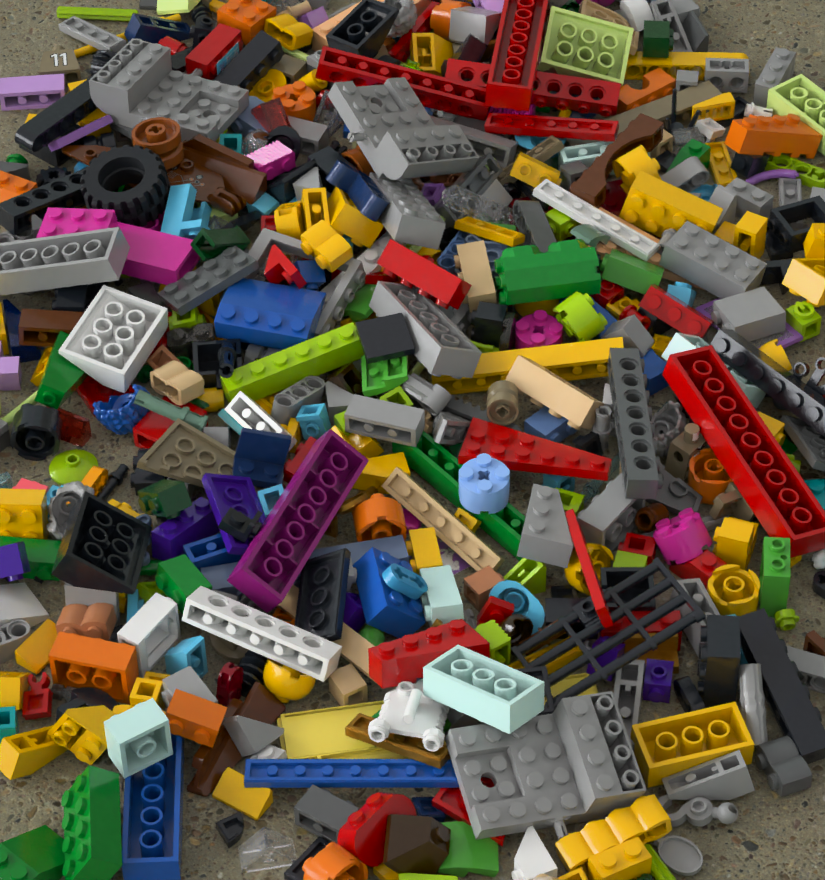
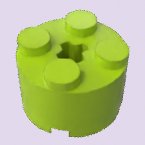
[553,291,608,342]

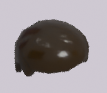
[499,614,534,655]

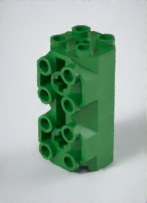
[494,239,601,305]

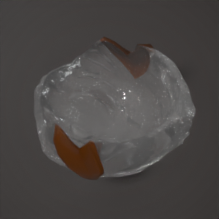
[242,129,268,156]

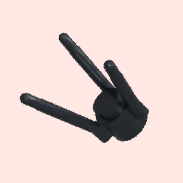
[665,88,701,145]

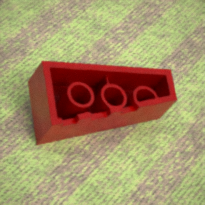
[368,619,490,689]

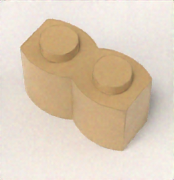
[150,360,205,406]

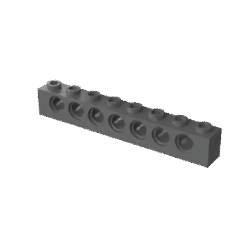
[607,348,663,499]

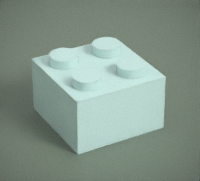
[103,698,173,779]

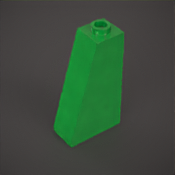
[34,331,89,409]

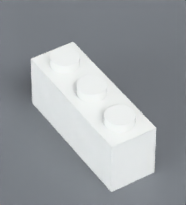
[224,391,298,452]

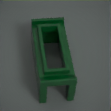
[190,225,251,261]

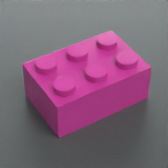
[36,207,119,238]

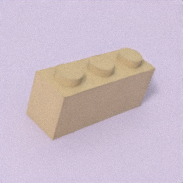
[453,240,497,313]

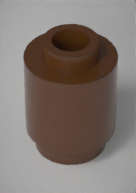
[635,503,669,532]

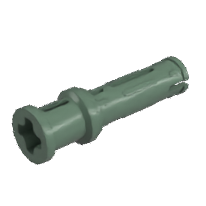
[134,389,209,432]

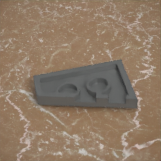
[645,463,702,516]

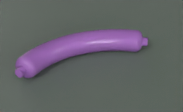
[745,169,799,185]

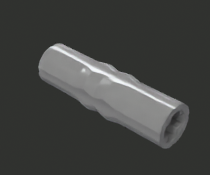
[739,663,768,748]

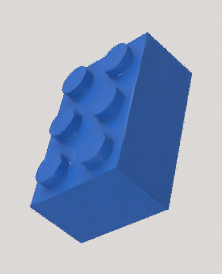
[352,547,426,638]

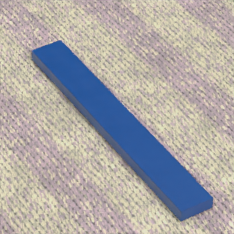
[244,759,460,788]

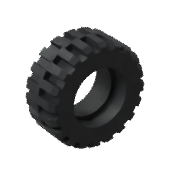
[80,145,171,227]

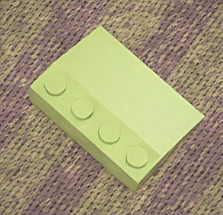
[537,6,634,86]

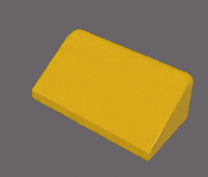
[15,619,58,675]
[212,767,273,821]

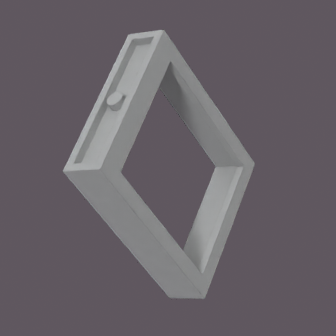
[220,228,366,337]

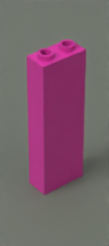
[118,222,201,285]

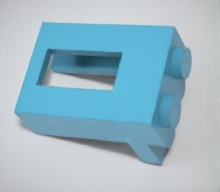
[160,183,212,262]

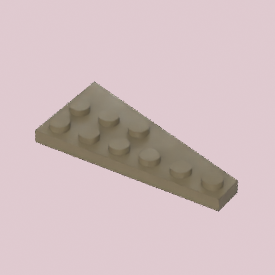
[136,418,289,494]

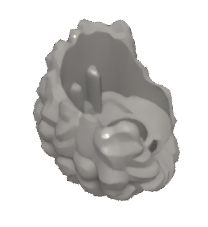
[382,0,418,38]
[650,400,687,457]
[47,481,95,540]

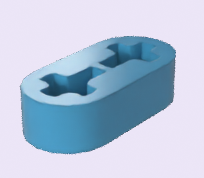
[382,563,428,600]

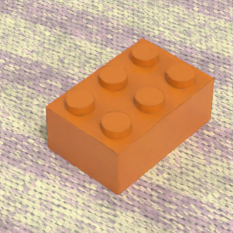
[48,631,140,705]

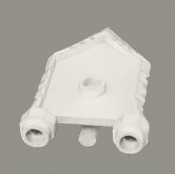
[368,677,450,752]

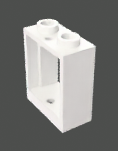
[117,593,181,678]

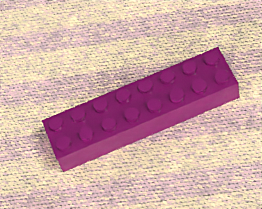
[227,429,369,613]

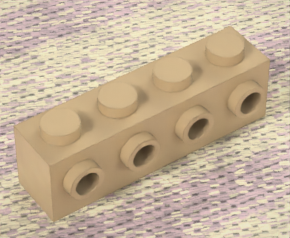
[505,355,604,431]

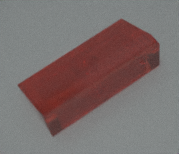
[46,406,92,447]

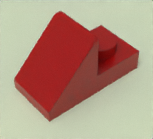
[264,244,307,289]

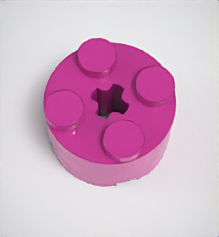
[515,310,563,349]
[653,508,713,565]

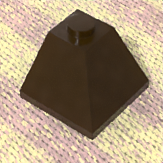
[383,814,451,875]

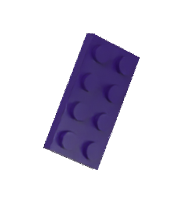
[201,473,266,555]

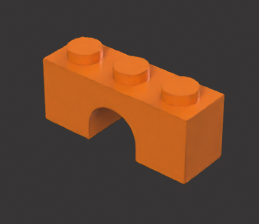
[616,68,676,115]

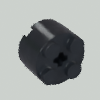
[10,403,62,461]

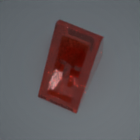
[251,97,291,133]

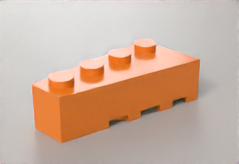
[724,114,823,159]

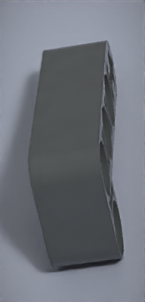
[512,200,557,253]

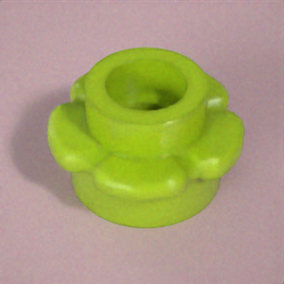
[774,609,799,631]

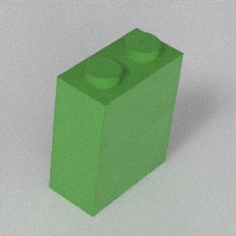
[599,248,664,295]

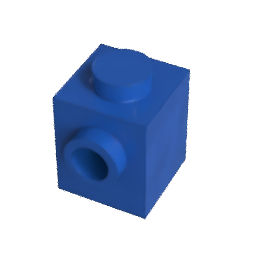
[289,260,326,291]

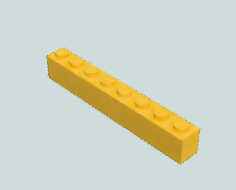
[432,337,624,395]

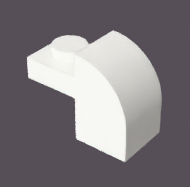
[614,0,654,31]

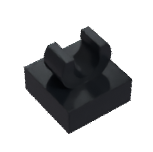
[572,431,604,456]

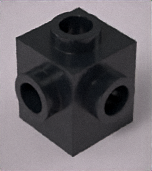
[189,17,218,50]

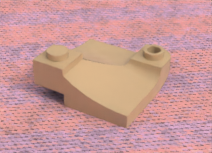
[578,0,639,55]

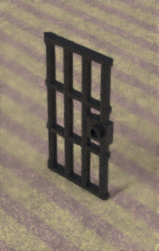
[511,557,706,710]

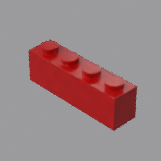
[377,239,472,310]

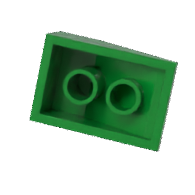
[0,825,65,880]

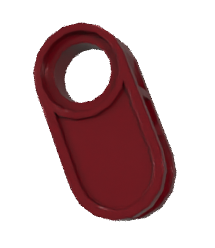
[216,662,243,707]

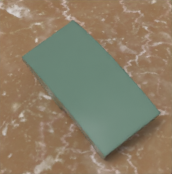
[570,224,611,248]

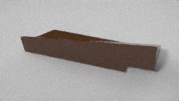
[183,134,267,204]
[187,682,286,797]

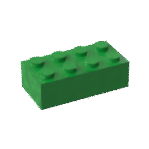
[61,765,122,880]

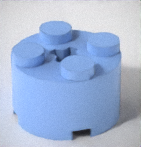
[459,453,510,514]

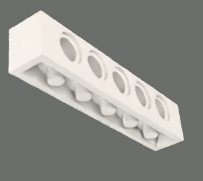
[182,586,342,682]

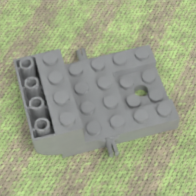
[89,38,249,142]
[327,77,479,180]
[445,691,647,841]

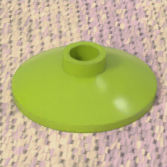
[49,449,99,485]

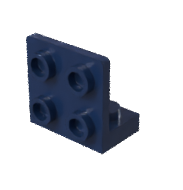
[232,428,292,488]

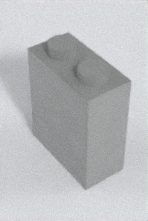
[711,286,786,342]

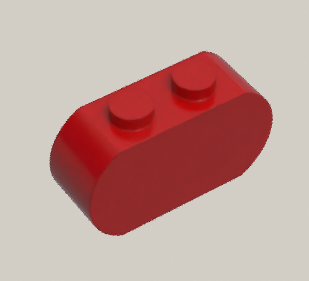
[338,792,417,867]

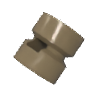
[487,380,519,426]

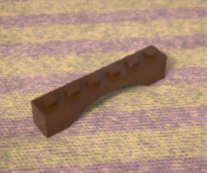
[569,113,664,209]

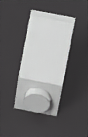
[511,826,558,880]

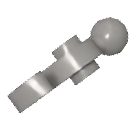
[658,794,739,827]

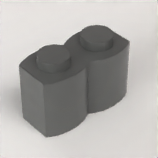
[755,735,812,797]

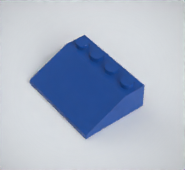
[214,278,326,350]

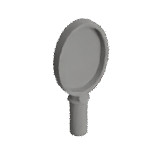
[651,835,703,876]

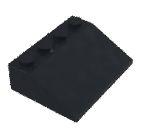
[51,491,152,594]

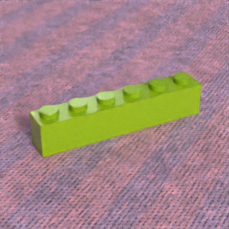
[220,322,364,403]

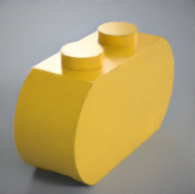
[274,200,305,240]

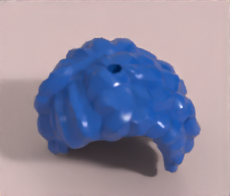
[93,384,150,435]

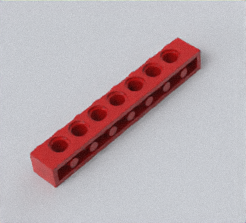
[315,46,489,121]
[445,58,621,117]

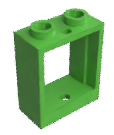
[759,537,791,618]

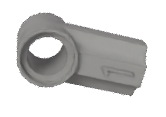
[401,373,452,417]

